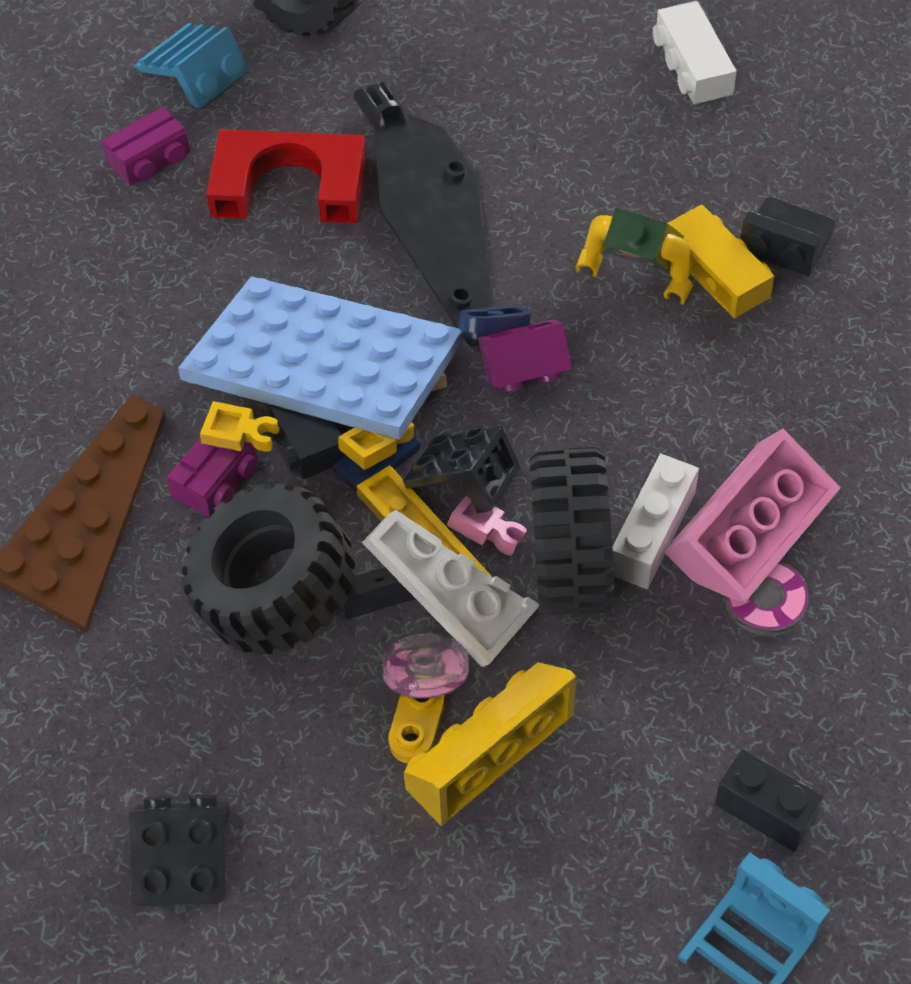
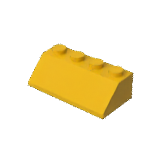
[404,662,576,826]

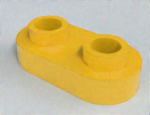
[389,679,445,763]

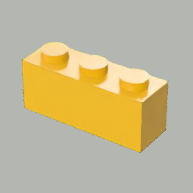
[668,204,774,319]

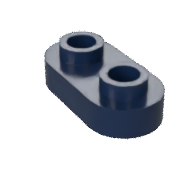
[458,306,531,340]

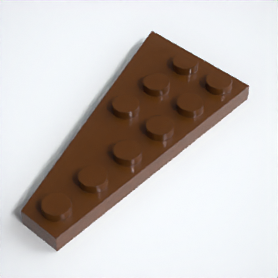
[0,395,166,633]

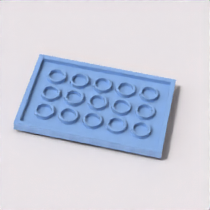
[178,276,463,440]

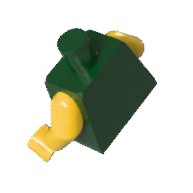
[576,208,693,305]

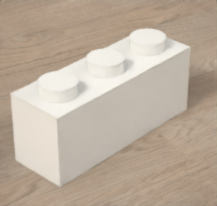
[653,1,737,104]
[613,453,699,589]

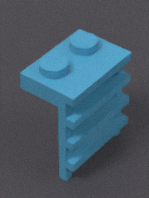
[134,23,249,109]
[678,852,830,984]

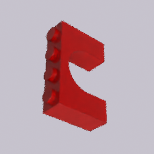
[206,129,366,224]

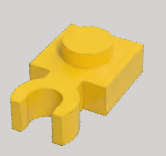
[200,401,279,452]
[338,422,414,470]

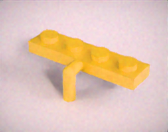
[357,465,492,577]

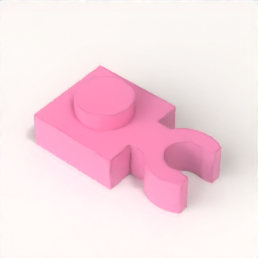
[447,496,527,556]

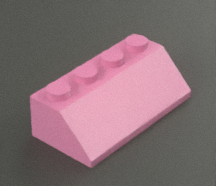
[664,429,841,603]

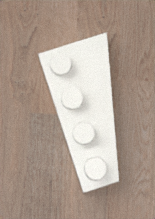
[362,510,539,667]

